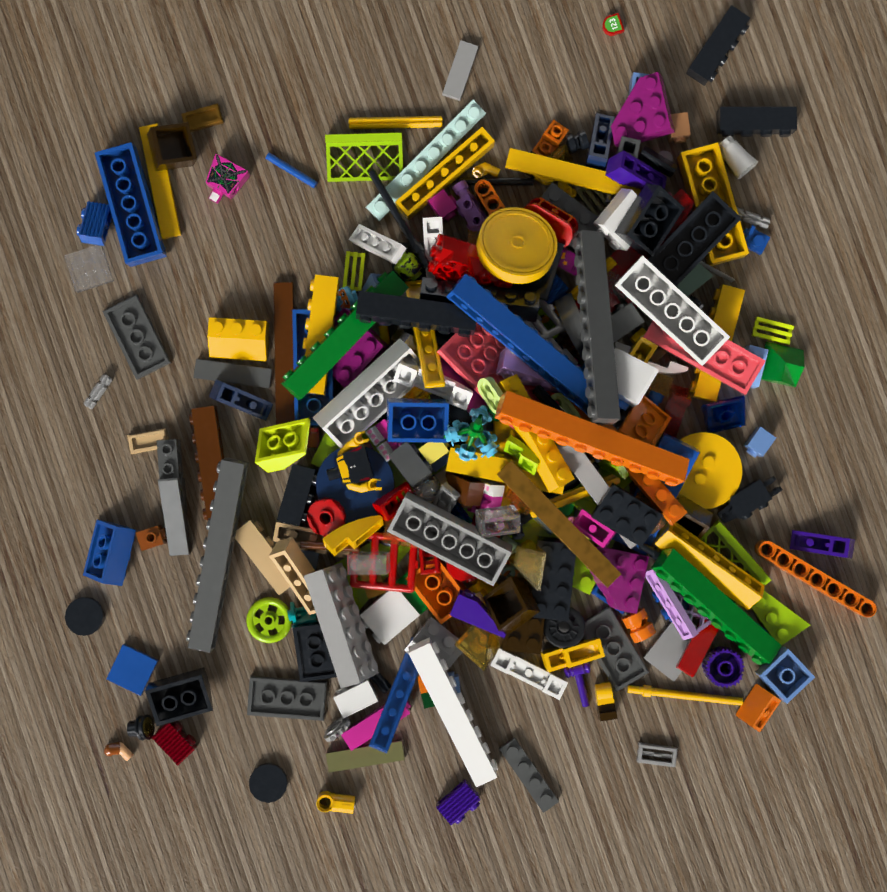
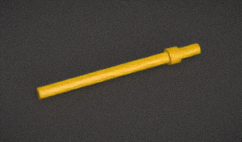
[627,685,743,706]

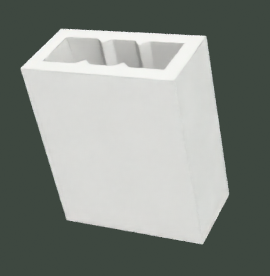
[593,188,638,251]
[360,591,420,645]

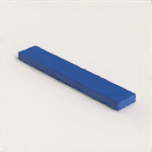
[369,637,418,753]

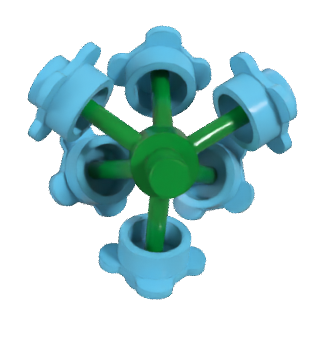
[444,405,500,461]

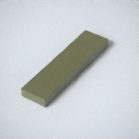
[326,740,405,773]

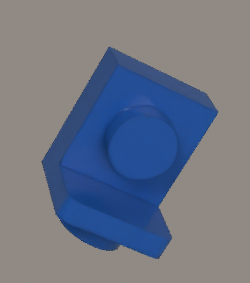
[743,225,770,255]

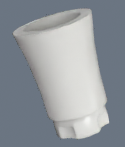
[719,135,759,180]

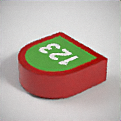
[602,13,624,36]

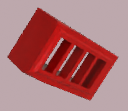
[372,482,414,521]
[419,548,441,575]

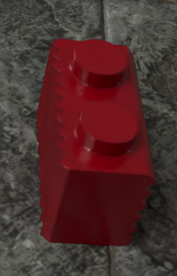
[151,721,198,766]

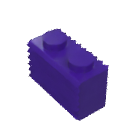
[436,779,481,825]

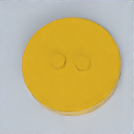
[476,207,557,284]
[676,432,742,509]

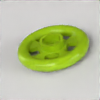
[246,597,292,643]

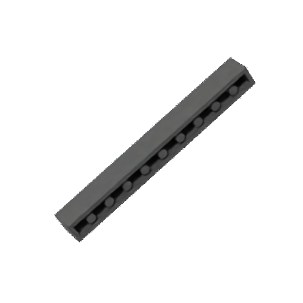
[573,230,620,425]
[186,457,249,653]

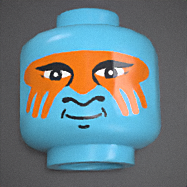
[336,286,358,313]

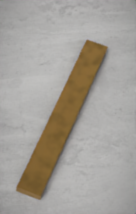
[496,461,621,588]

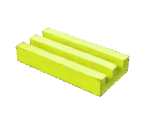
[343,251,366,291]
[751,317,794,345]

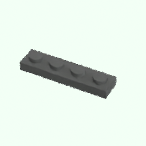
[499,737,559,813]

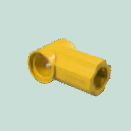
[316,791,355,814]

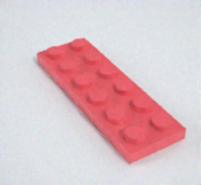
[644,321,765,395]

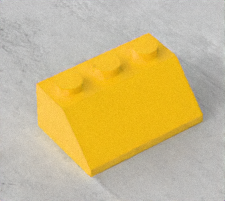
[207,317,269,361]

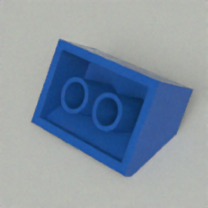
[387,398,449,443]
[83,519,136,586]

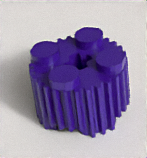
[702,646,744,688]

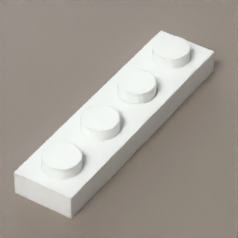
[349,224,407,265]

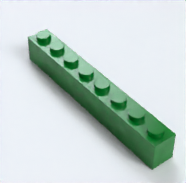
[281,271,409,400]
[651,548,782,665]

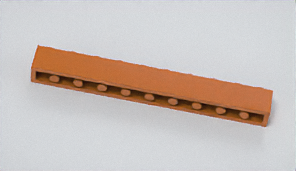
[494,391,690,486]

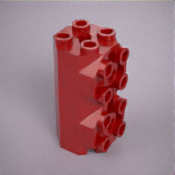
[427,233,513,288]

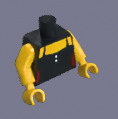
[326,431,382,493]

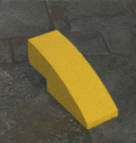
[322,515,384,557]
[541,638,605,672]

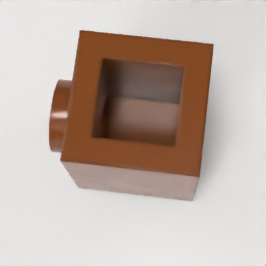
[136,525,167,551]

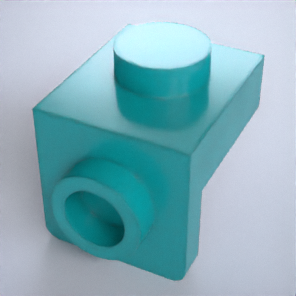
[287,602,318,625]

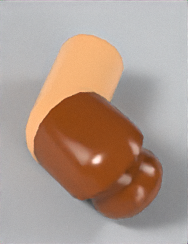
[104,742,134,761]

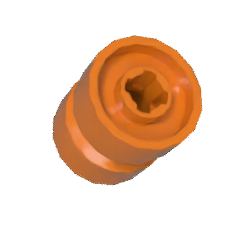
[622,608,656,643]

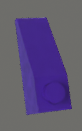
[605,151,667,190]
[790,530,855,559]
[450,589,506,638]

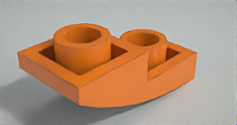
[532,119,569,158]

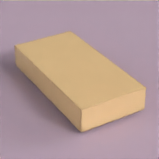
[127,429,168,454]

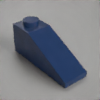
[585,113,615,171]
[209,380,273,421]

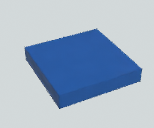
[106,644,159,696]

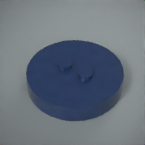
[316,447,395,523]

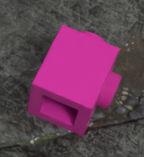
[428,189,457,222]

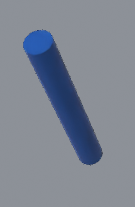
[265,152,318,188]

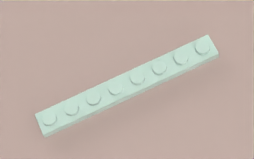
[366,99,486,221]

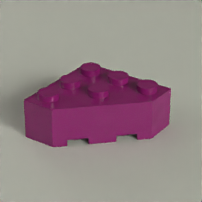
[611,72,675,147]
[333,308,390,388]
[587,544,649,614]

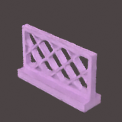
[645,568,711,640]

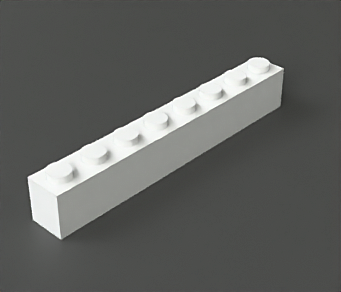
[408,637,499,787]

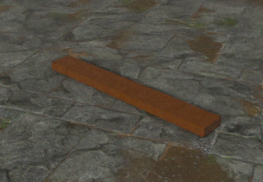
[273,282,295,425]

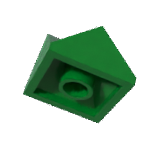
[761,342,805,387]

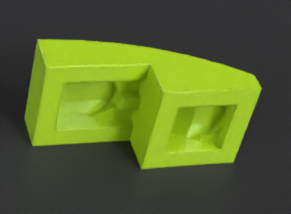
[504,434,540,475]

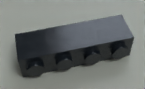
[686,5,750,86]
[716,107,797,137]

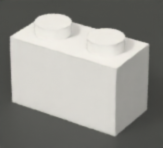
[333,679,379,719]

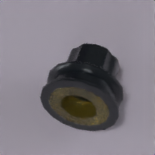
[127,714,155,741]

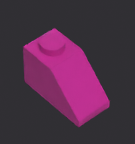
[572,509,616,548]

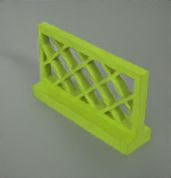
[325,133,403,182]
[700,519,771,606]

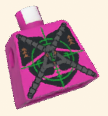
[206,154,250,204]

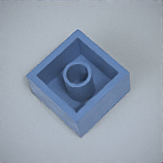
[755,646,815,704]

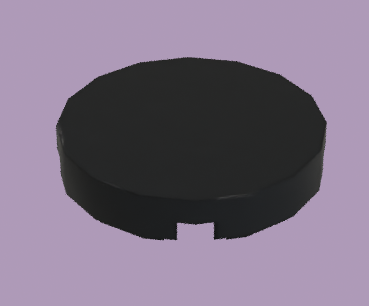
[65,597,105,636]
[249,763,288,803]

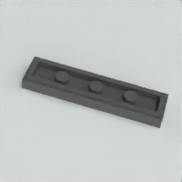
[193,359,272,388]

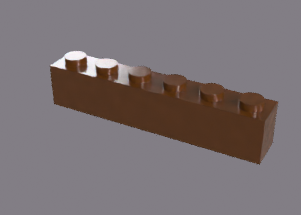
[189,406,225,522]

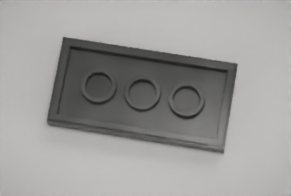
[102,294,171,380]
[583,606,649,692]
[247,676,327,721]

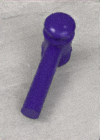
[563,662,591,707]

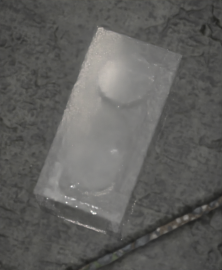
[475,505,520,538]
[347,552,390,575]

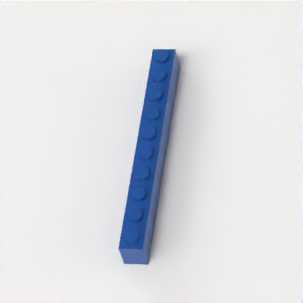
[446,274,588,414]

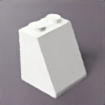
[614,347,659,407]

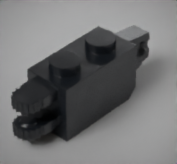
[717,476,783,523]

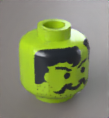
[394,252,422,281]

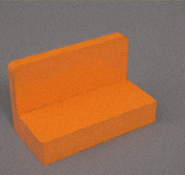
[735,684,781,732]

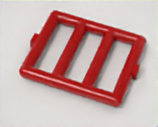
[349,532,419,593]

